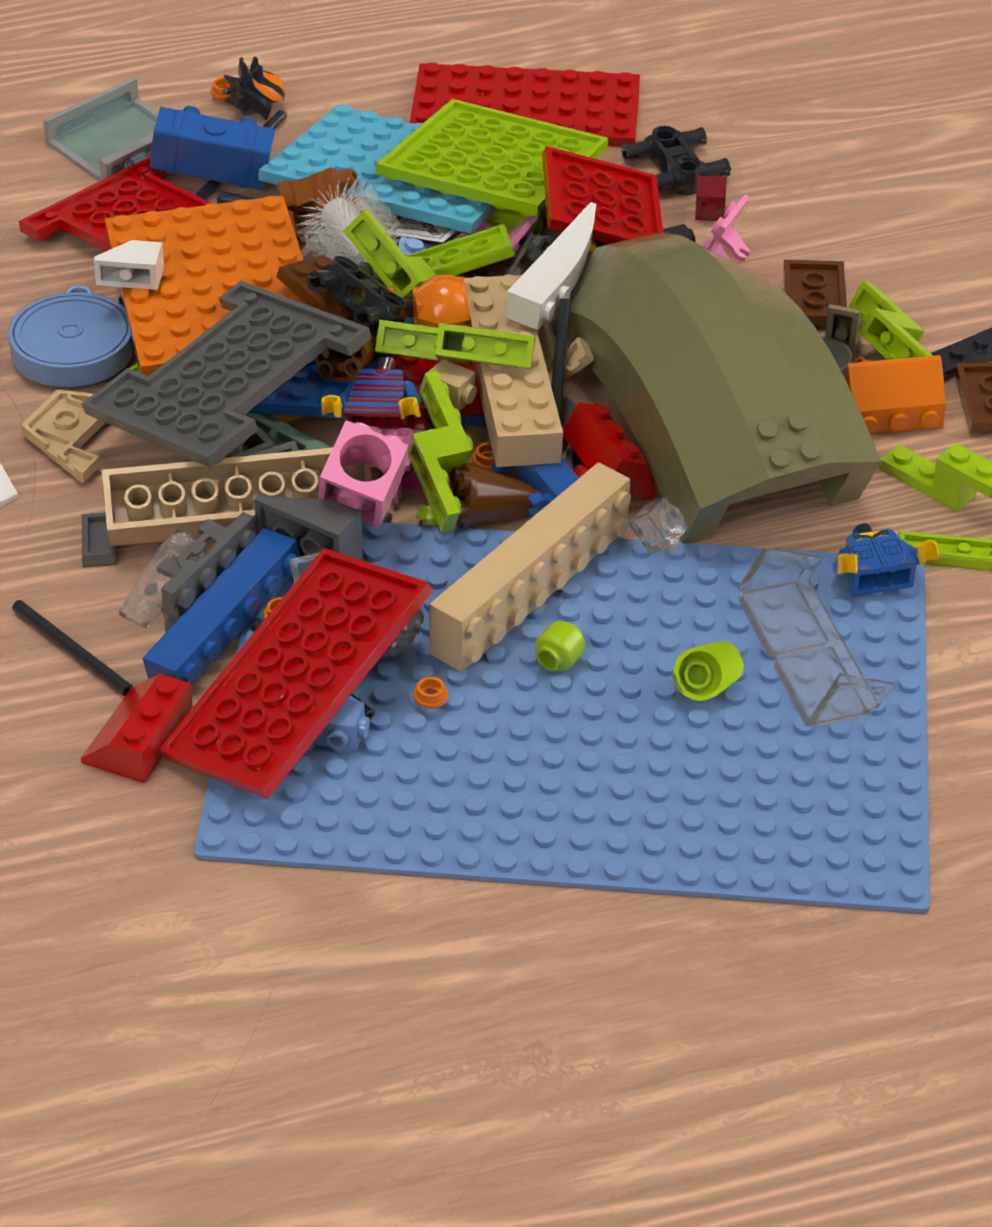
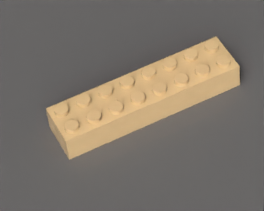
[462,274,563,467]
[102,448,372,547]
[429,462,631,672]

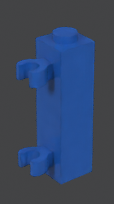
[490,451,579,517]

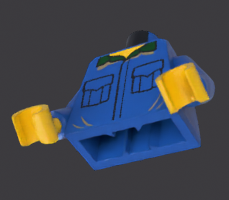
[833,523,939,596]

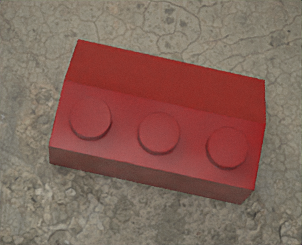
[562,401,656,500]
[81,674,193,783]

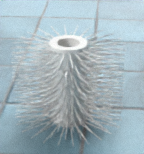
[297,176,407,273]

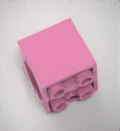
[318,420,409,529]

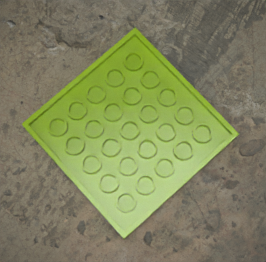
[376,99,608,216]

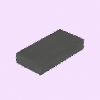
[82,513,116,567]

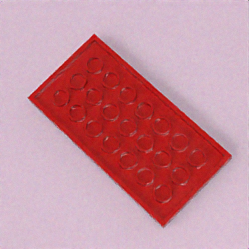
[409,62,640,147]
[158,548,433,800]

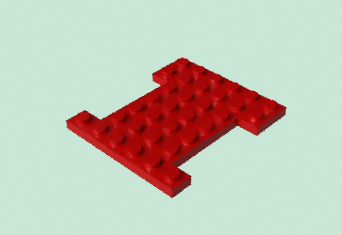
[19,157,250,252]

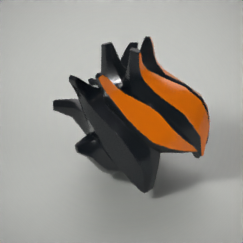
[223,56,285,120]

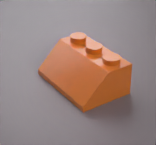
[845,355,946,435]

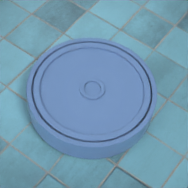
[8,292,135,387]

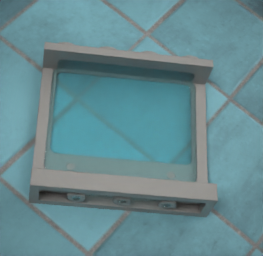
[43,77,159,181]

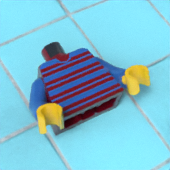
[322,357,423,429]

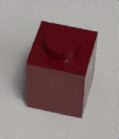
[695,176,726,221]

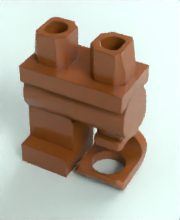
[277,167,365,242]

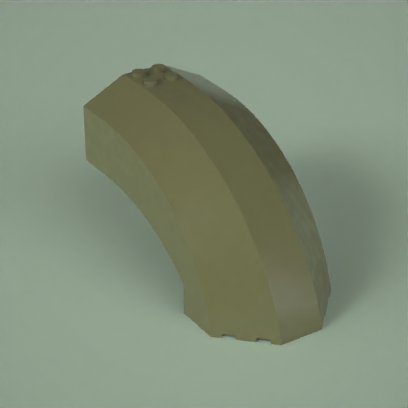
[551,232,882,543]

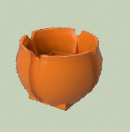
[412,274,470,328]

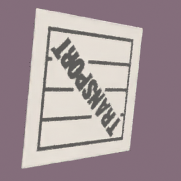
[387,217,457,243]

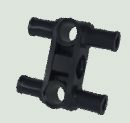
[621,126,731,196]
[307,256,413,330]

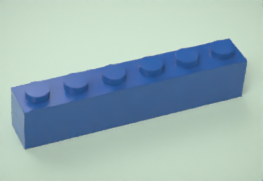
[142,528,302,685]

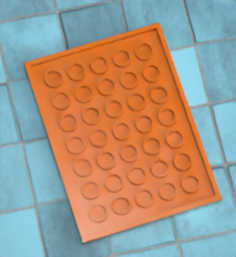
[105,195,309,376]

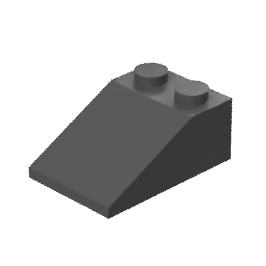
[254,495,363,570]

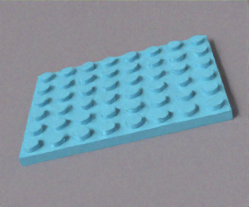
[259,105,497,234]

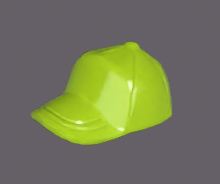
[672,641,744,701]

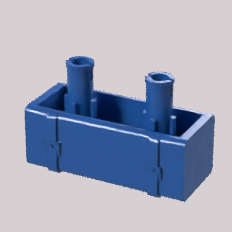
[149,106,275,191]

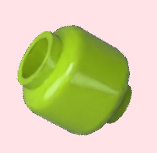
[534,621,586,672]

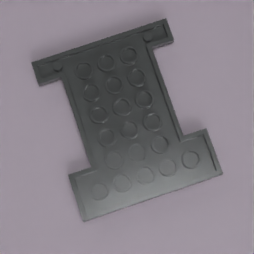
[82,281,372,468]

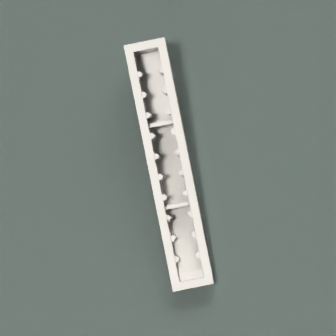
[504,202,596,330]

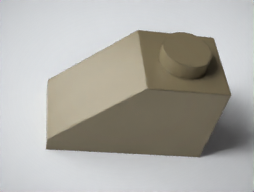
[825,304,863,361]

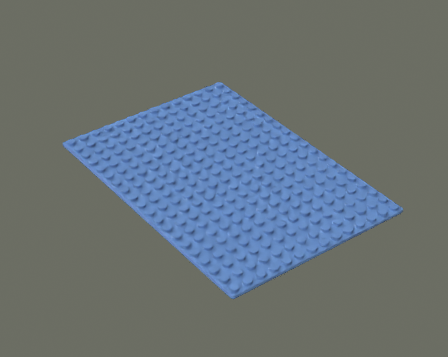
[194,522,930,914]

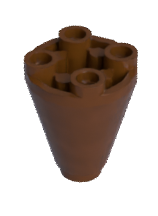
[315,320,379,383]
[450,463,540,528]

